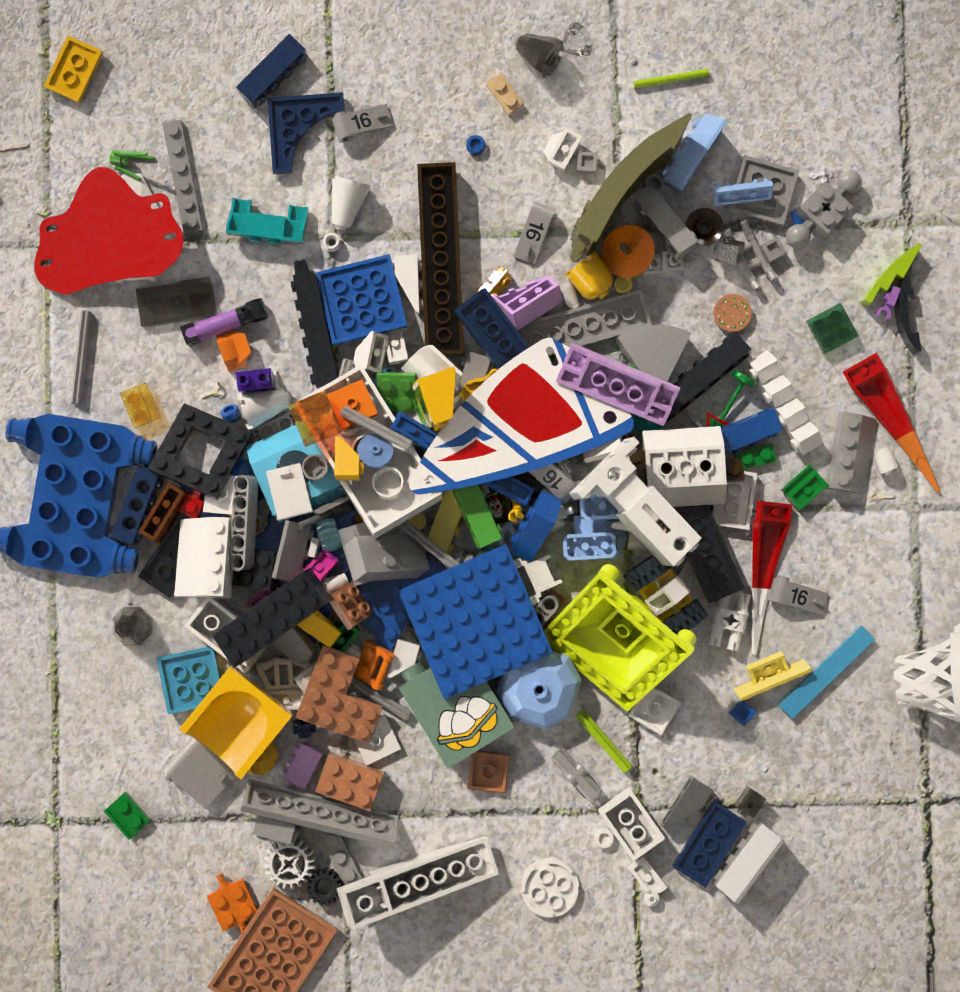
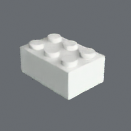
[598,787,665,861]

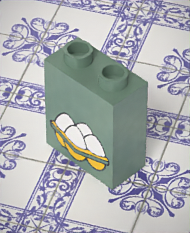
[399,661,515,769]

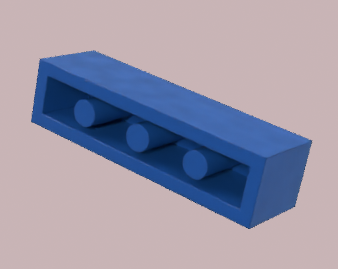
[721,408,783,454]

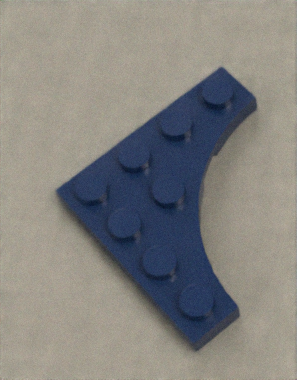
[267,92,345,175]

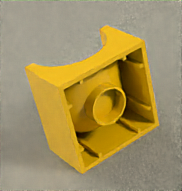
[179,666,294,779]

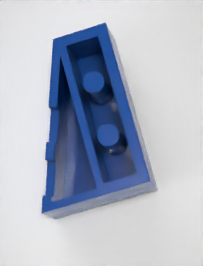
[510,490,562,562]

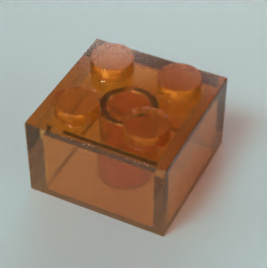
[288,390,342,447]

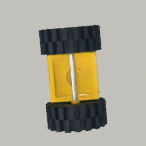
[623,554,708,635]

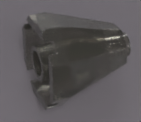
[515,33,564,79]
[112,606,153,645]

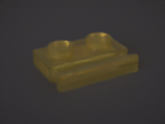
[120,382,161,429]

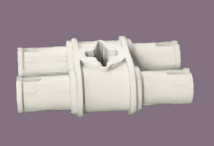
[708,592,751,651]

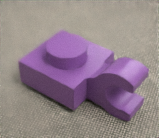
[875,286,901,321]

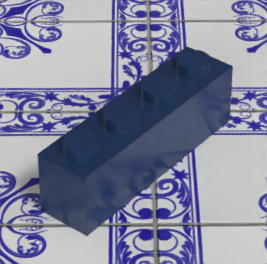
[236,34,308,108]

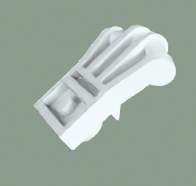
[256,656,311,710]

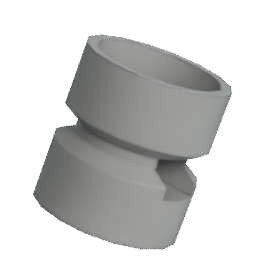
[302,454,328,481]

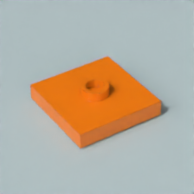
[326,379,378,431]

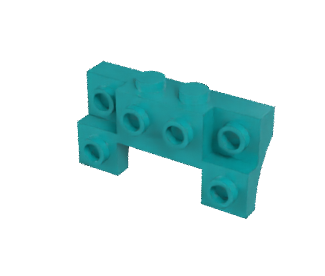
[226,198,309,245]

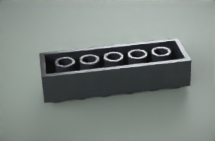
[212,568,333,668]

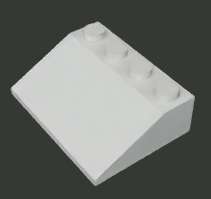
[174,517,233,598]

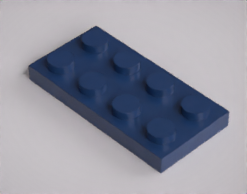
[454,287,529,370]
[672,800,747,888]

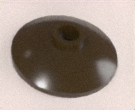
[685,208,724,246]

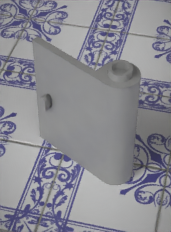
[163,737,236,809]

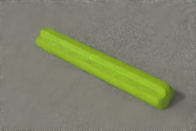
[576,709,632,773]

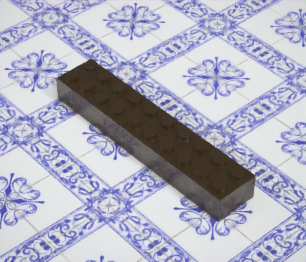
[417,162,464,357]

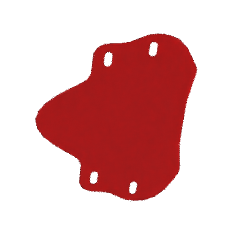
[34,167,183,294]

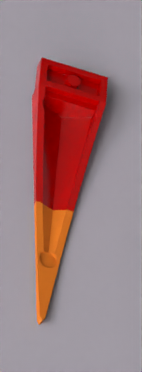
[842,352,940,492]

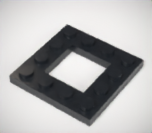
[148,403,253,501]

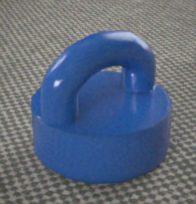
[220,404,241,424]

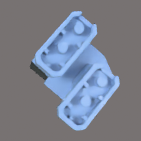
[562,494,628,561]

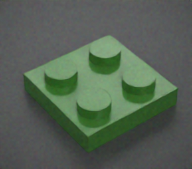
[377,373,417,412]

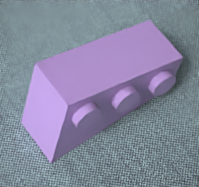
[492,276,563,331]

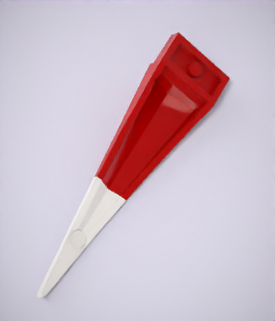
[752,501,792,655]

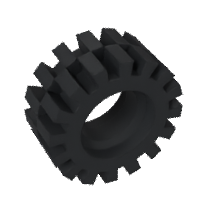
[307,867,343,906]

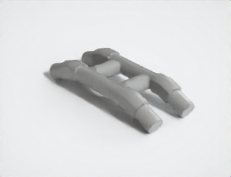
[724,220,778,292]

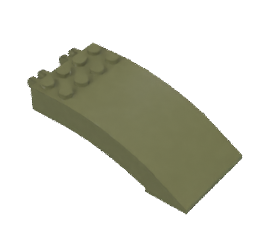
[570,113,693,263]

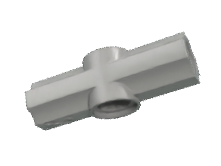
[551,747,602,802]

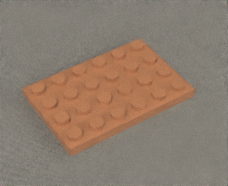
[207,887,338,992]

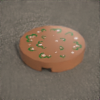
[713,294,752,333]

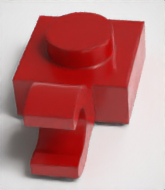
[179,490,204,518]

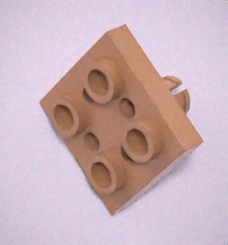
[330,581,374,630]

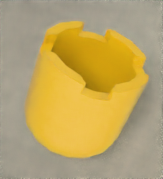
[565,251,613,300]

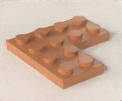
[296,644,382,743]

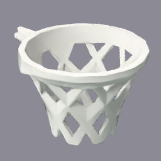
[894,624,960,723]

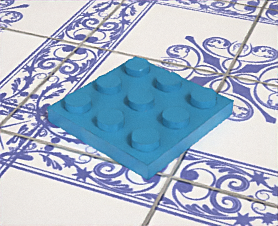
[156,646,221,714]

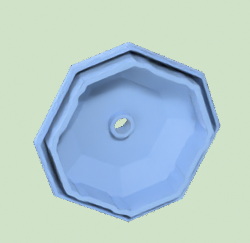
[496,651,582,730]

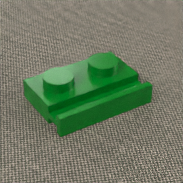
[780,464,828,510]
[104,792,151,840]

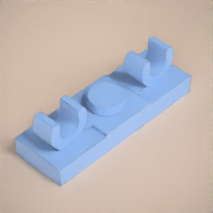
[713,178,773,206]

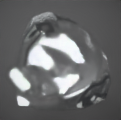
[561,22,592,57]

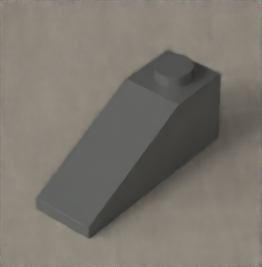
[660,775,713,829]

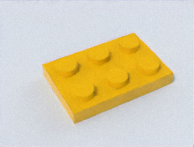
[44,35,104,104]

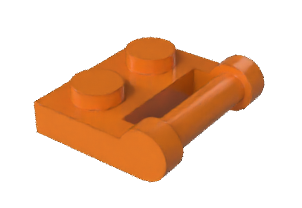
[353,640,395,691]

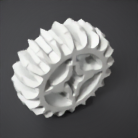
[263,838,316,889]

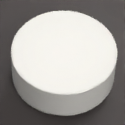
[594,828,614,849]

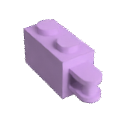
[283,742,324,791]

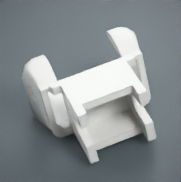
[513,554,562,606]

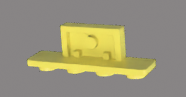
[734,651,811,701]

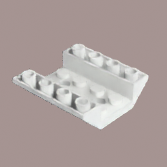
[642,426,727,507]

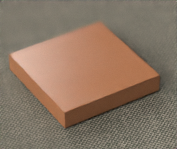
[467,750,510,794]

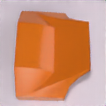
[216,330,251,372]

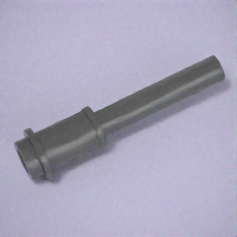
[298,500,353,530]

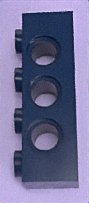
[110,465,164,545]

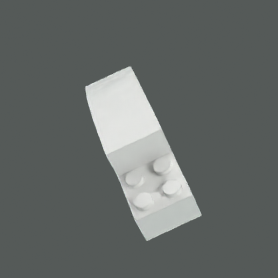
[337,837,499,930]

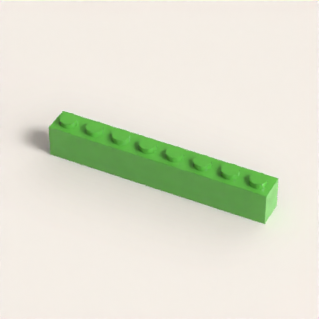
[414,404,502,549]

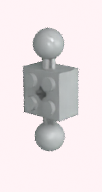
[786,170,862,249]

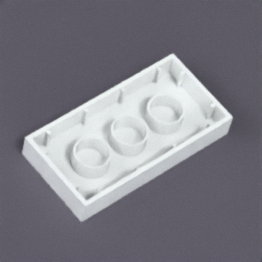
[294,365,443,539]

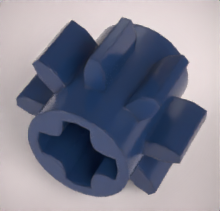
[292,719,316,739]

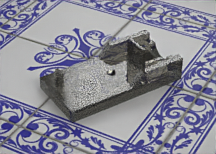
[136,277,217,328]

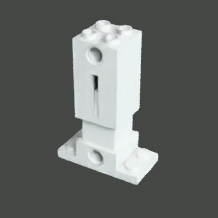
[569,437,701,566]

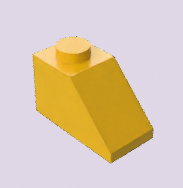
[334,436,364,480]

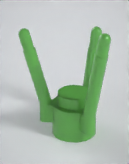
[109,150,156,181]

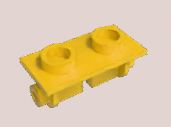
[477,267,513,296]

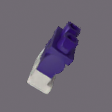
[236,368,279,393]

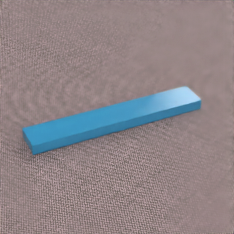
[778,625,875,719]

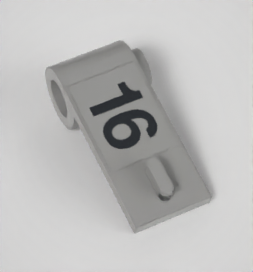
[332,104,394,143]
[514,202,558,264]
[529,464,581,503]
[768,575,829,615]

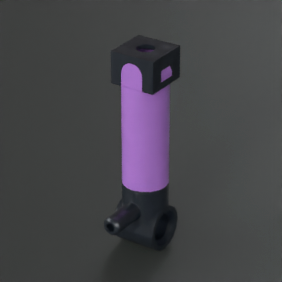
[180,298,269,347]

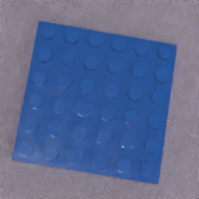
[398,544,553,699]

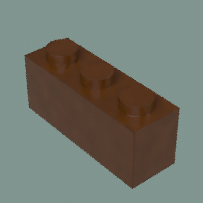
[139,482,190,543]

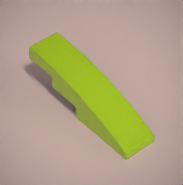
[860,243,922,306]

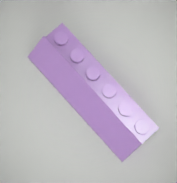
[556,343,680,426]

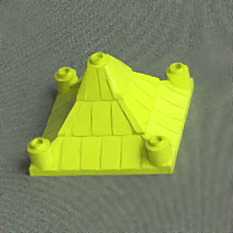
[543,564,697,712]

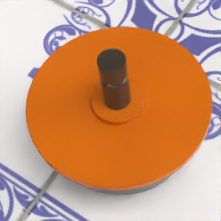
[601,225,655,278]

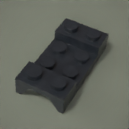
[232,549,278,591]

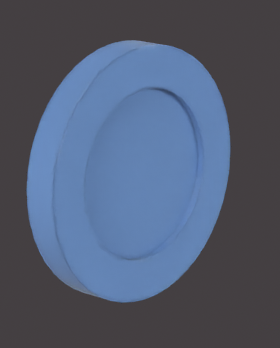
[358,434,393,469]

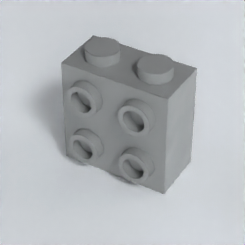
[252,815,302,846]

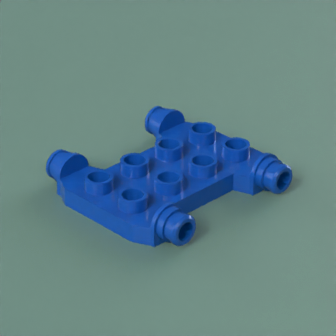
[0,414,158,578]

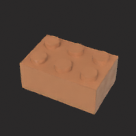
[315,752,385,811]

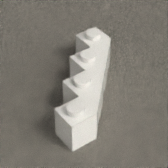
[748,350,823,455]

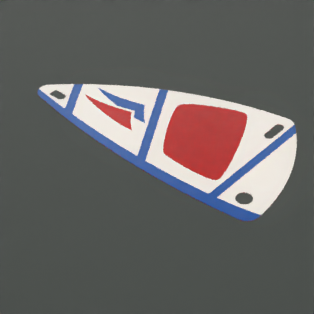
[409,338,634,495]

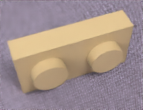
[486,73,524,116]

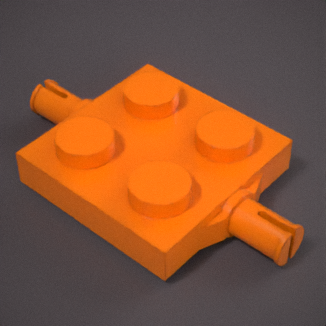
[207,873,257,932]

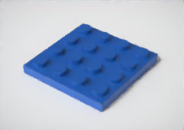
[316,254,408,346]

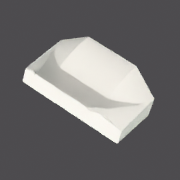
[543,127,583,171]

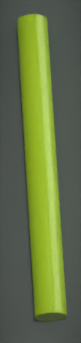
[633,69,709,89]

